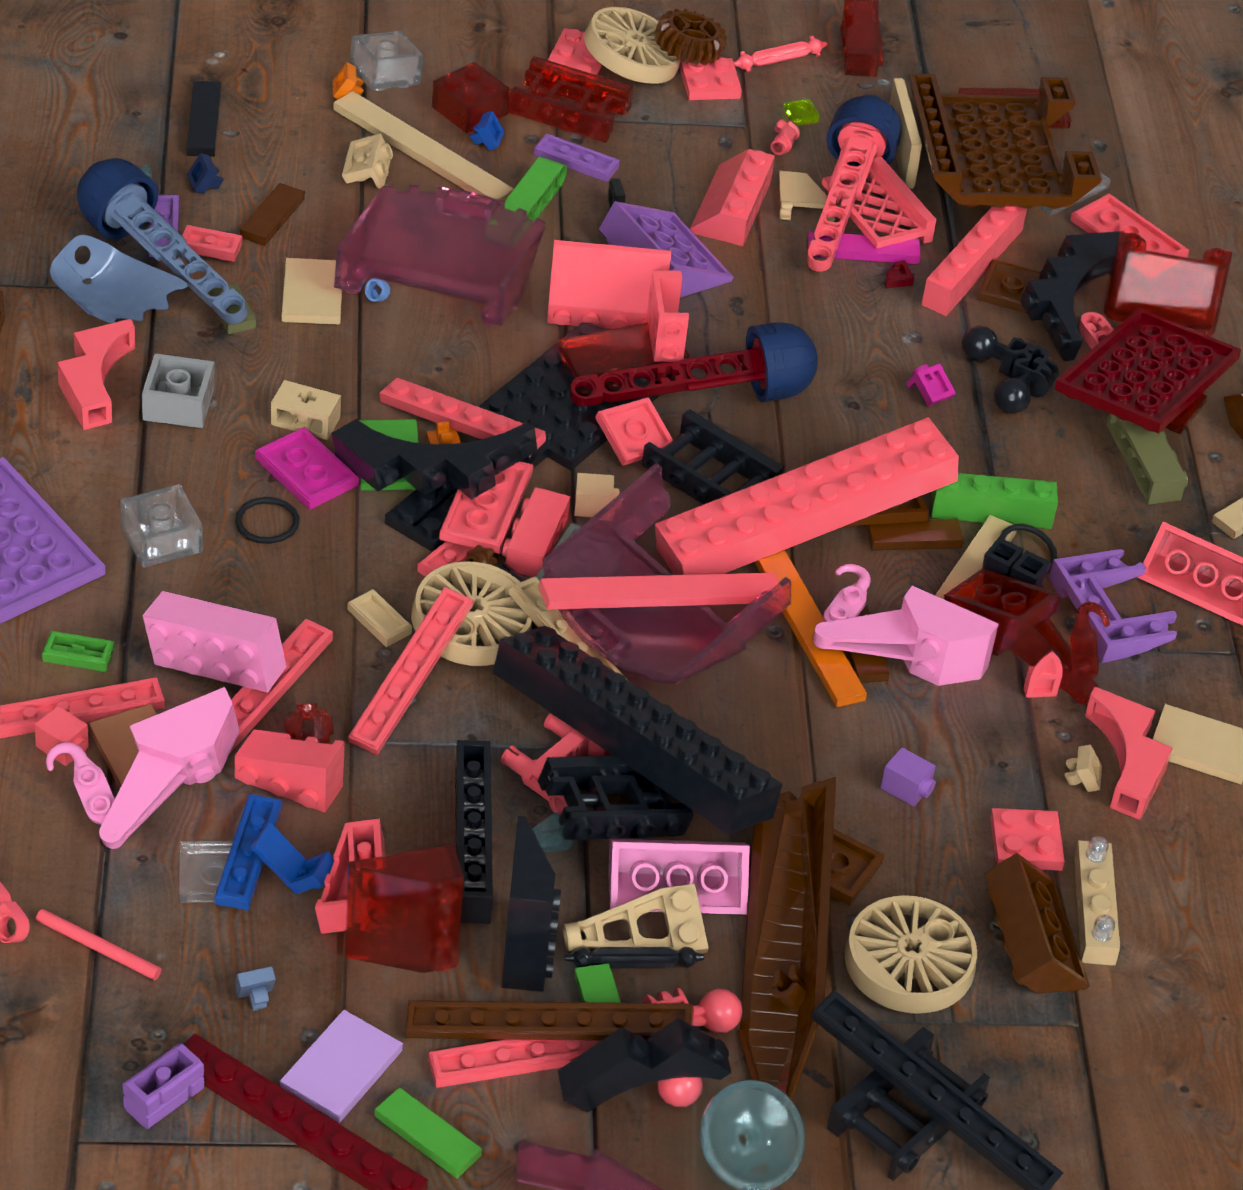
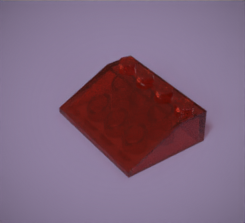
[345,845,464,973]

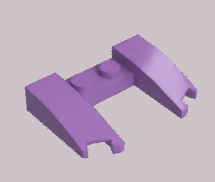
[1048,549,1177,663]

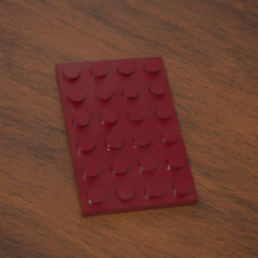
[1054,308,1241,434]

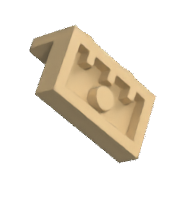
[342,134,393,189]

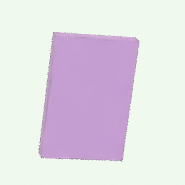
[280,1010,403,1123]

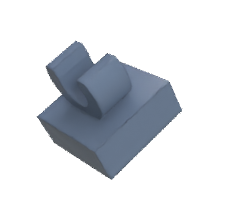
[234,966,276,1011]

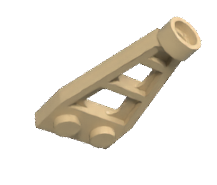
[563,883,709,954]

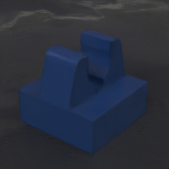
[187,153,224,194]

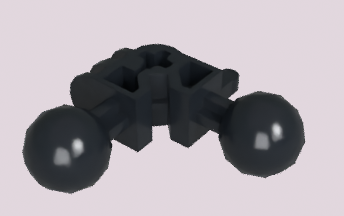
[962,325,1059,414]

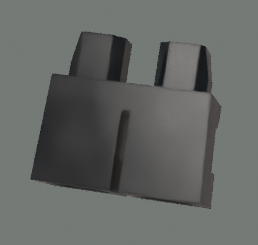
[980,537,1051,611]

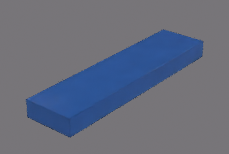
[215,794,282,911]

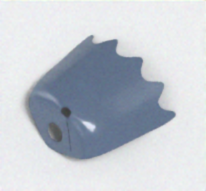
[50,235,188,324]

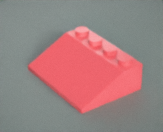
[547,240,671,333]

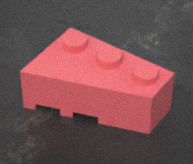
[235,729,345,813]
[315,818,390,934]

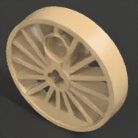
[584,7,681,84]
[411,561,533,666]
[844,896,977,1013]

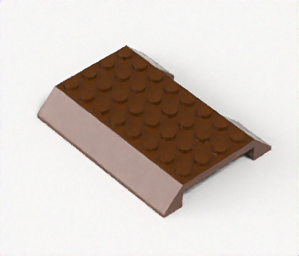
[908,74,1102,209]

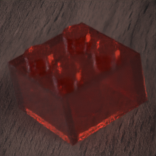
[432,62,510,134]

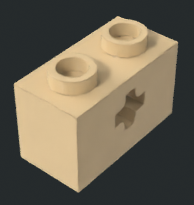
[271,380,341,440]

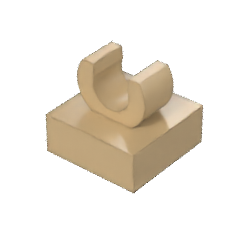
[1065,744,1102,792]

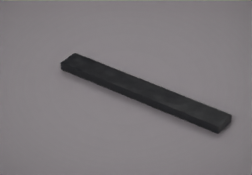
[810,990,1063,1190]

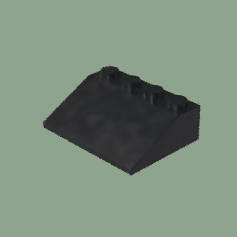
[501,816,561,992]

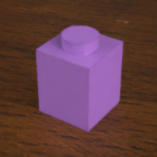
[881,747,936,807]

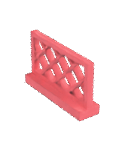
[822,156,937,249]

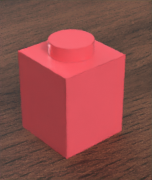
[34,706,89,766]

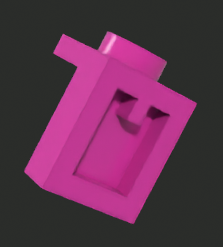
[906,363,956,407]

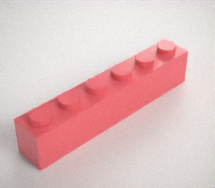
[922,206,1027,316]

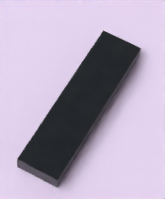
[187,81,221,157]

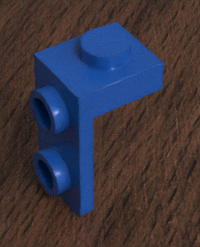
[251,823,334,894]

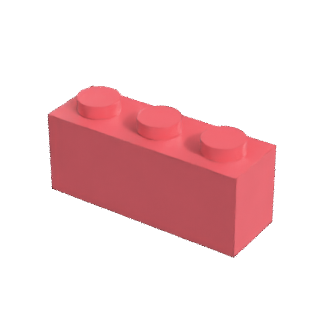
[502,487,571,577]

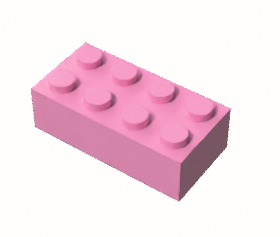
[142,591,286,692]

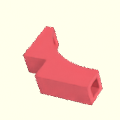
[57,319,135,430]
[1085,687,1173,820]

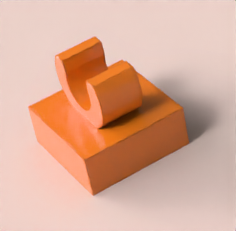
[332,62,364,99]
[426,421,461,444]

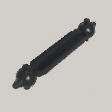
[565,947,704,968]

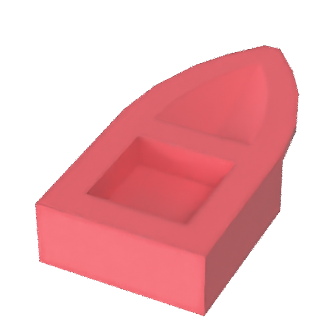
[1023,651,1063,698]

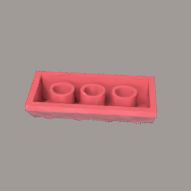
[690,149,775,246]
[1137,522,1243,626]

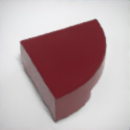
[885,260,914,289]

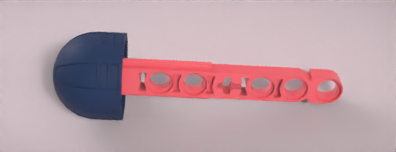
[807,95,901,272]

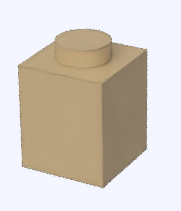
[574,473,619,519]

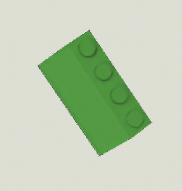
[930,473,1058,529]

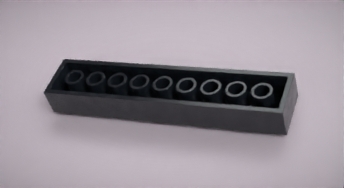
[493,626,783,835]

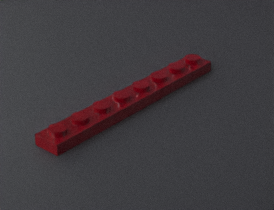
[183,1033,428,1190]

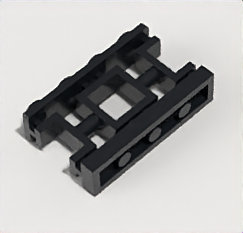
[538,756,694,840]

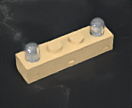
[1074,836,1120,966]

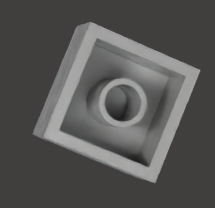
[142,353,215,428]

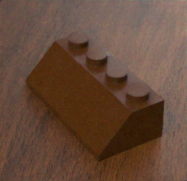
[984,853,1090,994]

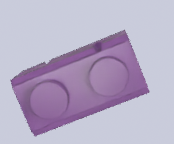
[123,1043,204,1129]

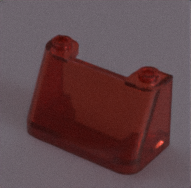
[1104,231,1232,336]

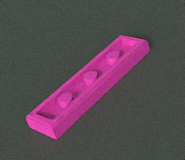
[807,231,921,264]

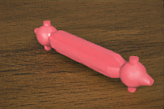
[734,36,827,73]

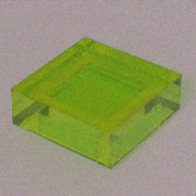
[784,99,819,125]

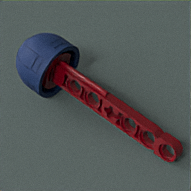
[570,322,818,406]

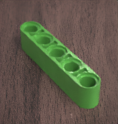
[485,156,567,250]

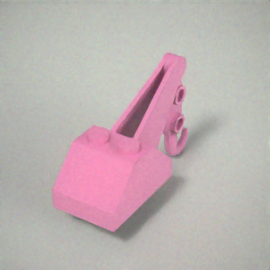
[813,564,998,686]
[46,687,240,849]

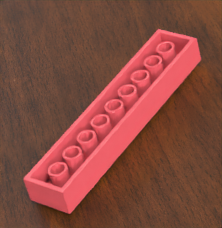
[655,417,959,575]

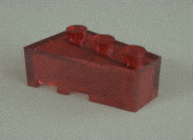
[840,0,884,77]

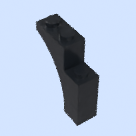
[558,1018,732,1113]

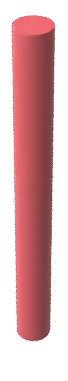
[36,908,162,981]

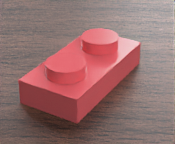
[182,225,242,262]

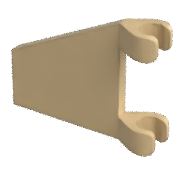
[779,171,837,222]

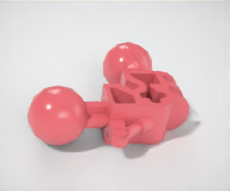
[642,988,742,1107]

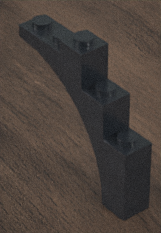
[1020,231,1136,361]
[331,419,538,500]

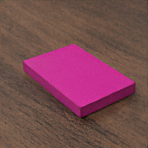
[255,427,359,510]

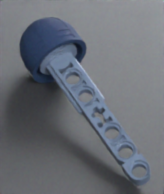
[77,158,248,324]

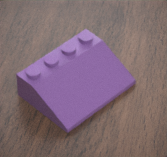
[599,201,734,298]

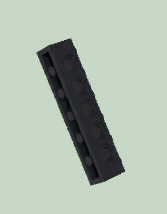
[455,740,493,924]

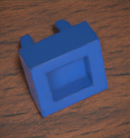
[470,111,505,151]

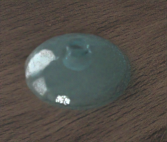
[700,1080,805,1190]

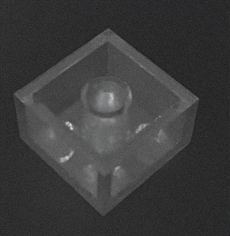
[350,31,423,91]
[120,484,203,568]

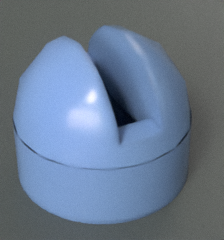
[365,278,391,302]

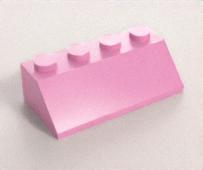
[608,839,750,915]

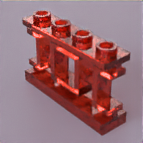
[507,56,633,143]

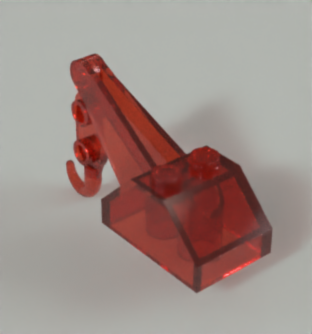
[944,568,1110,705]

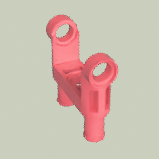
[501,713,613,816]

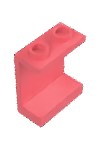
[647,270,689,362]

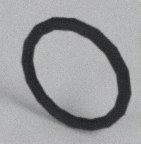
[235,497,300,544]
[999,524,1057,573]

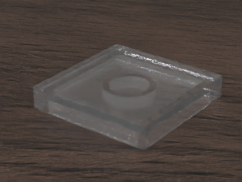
[179,841,233,903]

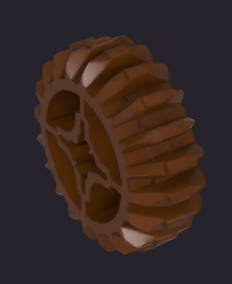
[655,9,727,65]

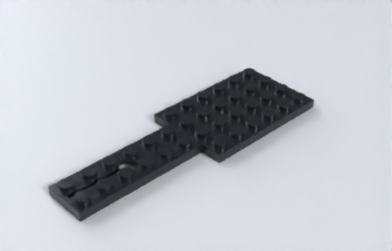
[385,323,675,552]

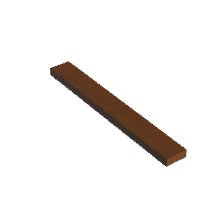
[405,1000,694,1041]

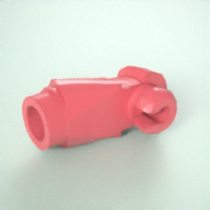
[770,119,800,155]

